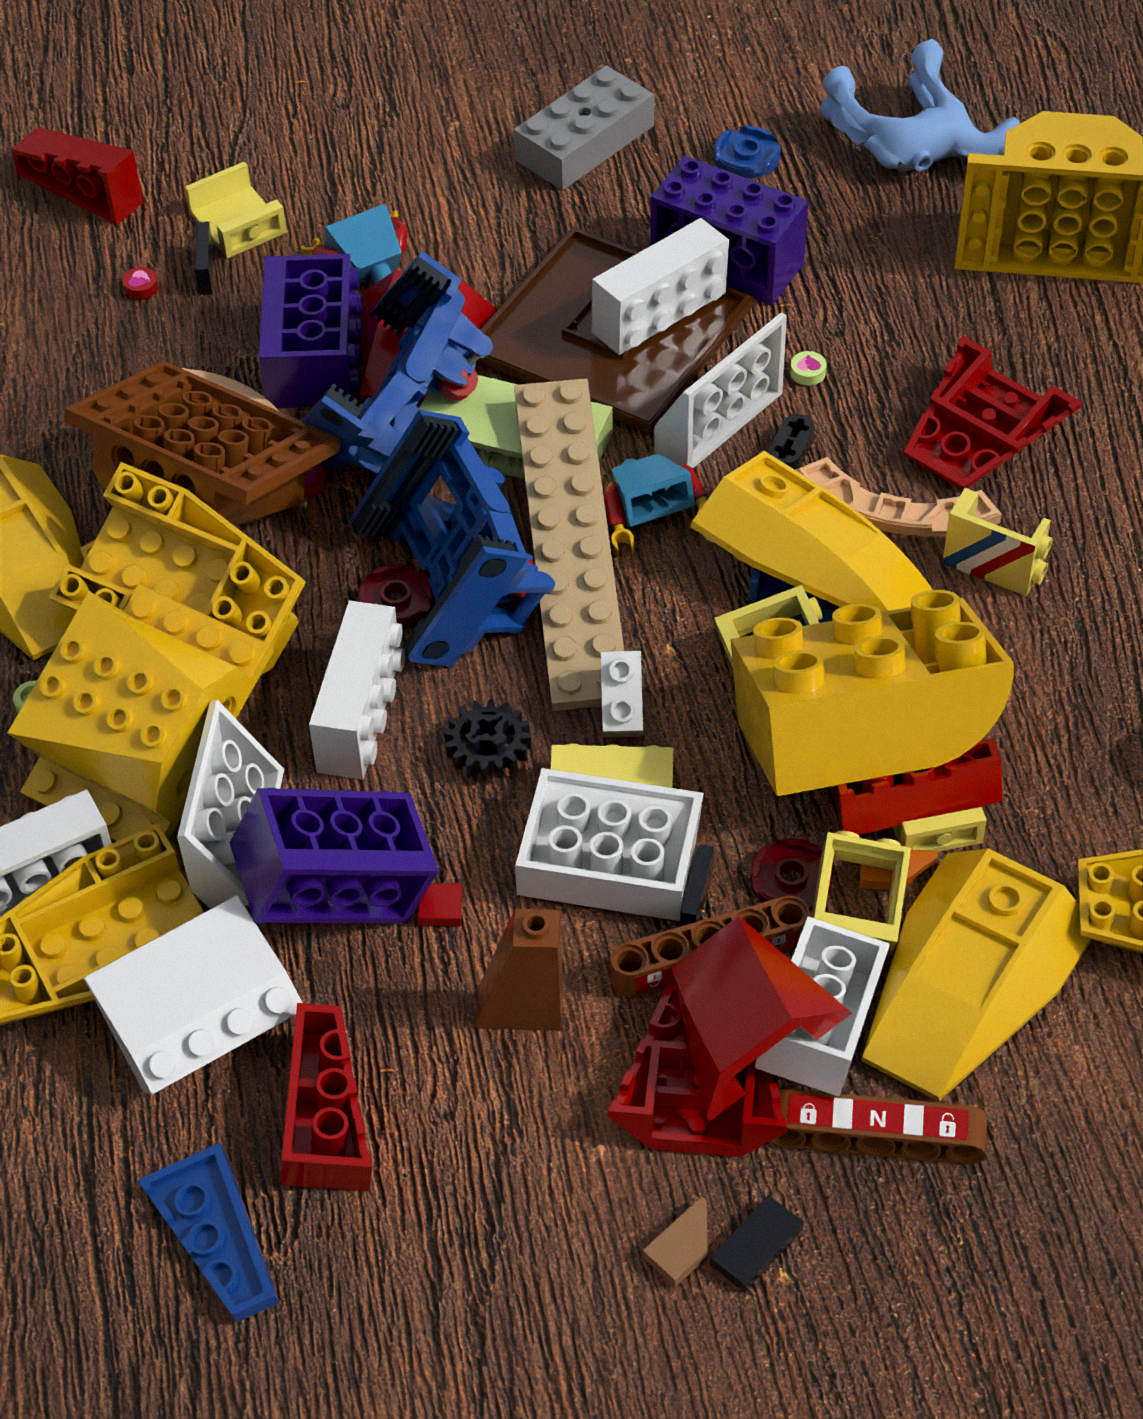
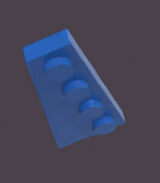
[137,1143,280,1322]

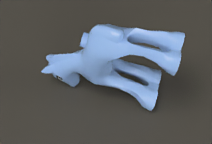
[820,39,1021,172]

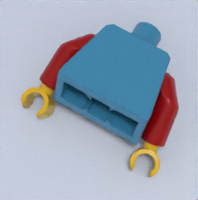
[301,204,408,284]
[603,454,708,557]

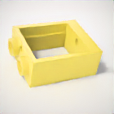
[714,585,823,668]
[811,831,911,956]

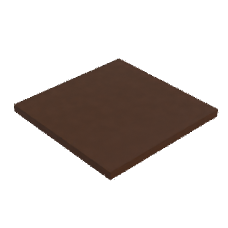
[476,227,754,434]

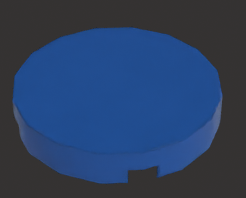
[714,126,781,179]

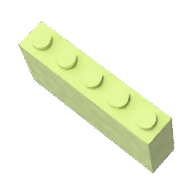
[419,375,613,479]

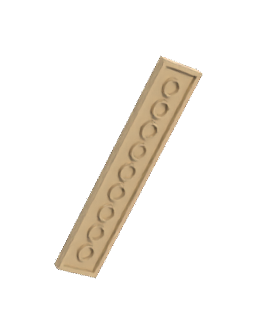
[514,378,624,711]

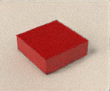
[418,883,463,926]

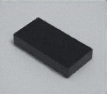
[194,221,214,295]
[680,844,714,927]
[710,1195,804,1292]

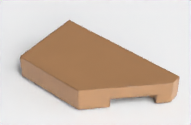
[643,1197,707,1287]

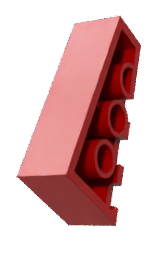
[11,127,143,225]
[833,739,1003,835]
[280,1003,372,1192]

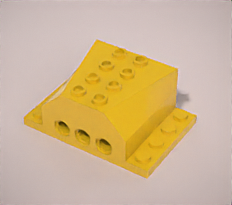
[954,111,1143,283]
[7,584,274,842]

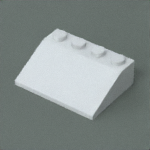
[654,312,787,468]
[177,699,284,909]
[515,768,703,921]
[83,895,302,1094]

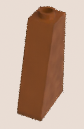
[475,909,563,1031]

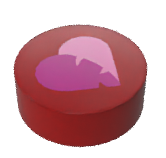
[122,267,158,300]
[304,464,326,497]

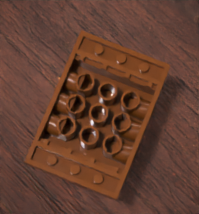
[64,361,341,526]

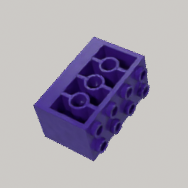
[650,155,808,306]
[259,253,362,408]
[229,788,439,923]

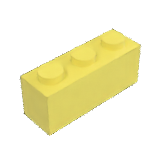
[550,743,674,788]

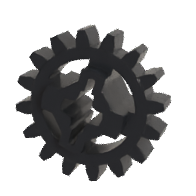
[444,699,532,780]

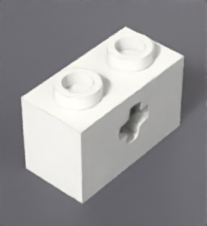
[601,651,643,738]

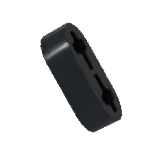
[768,414,815,470]

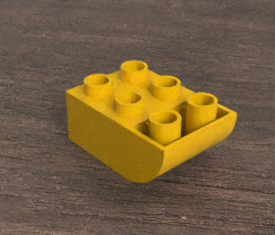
[731,590,1014,796]

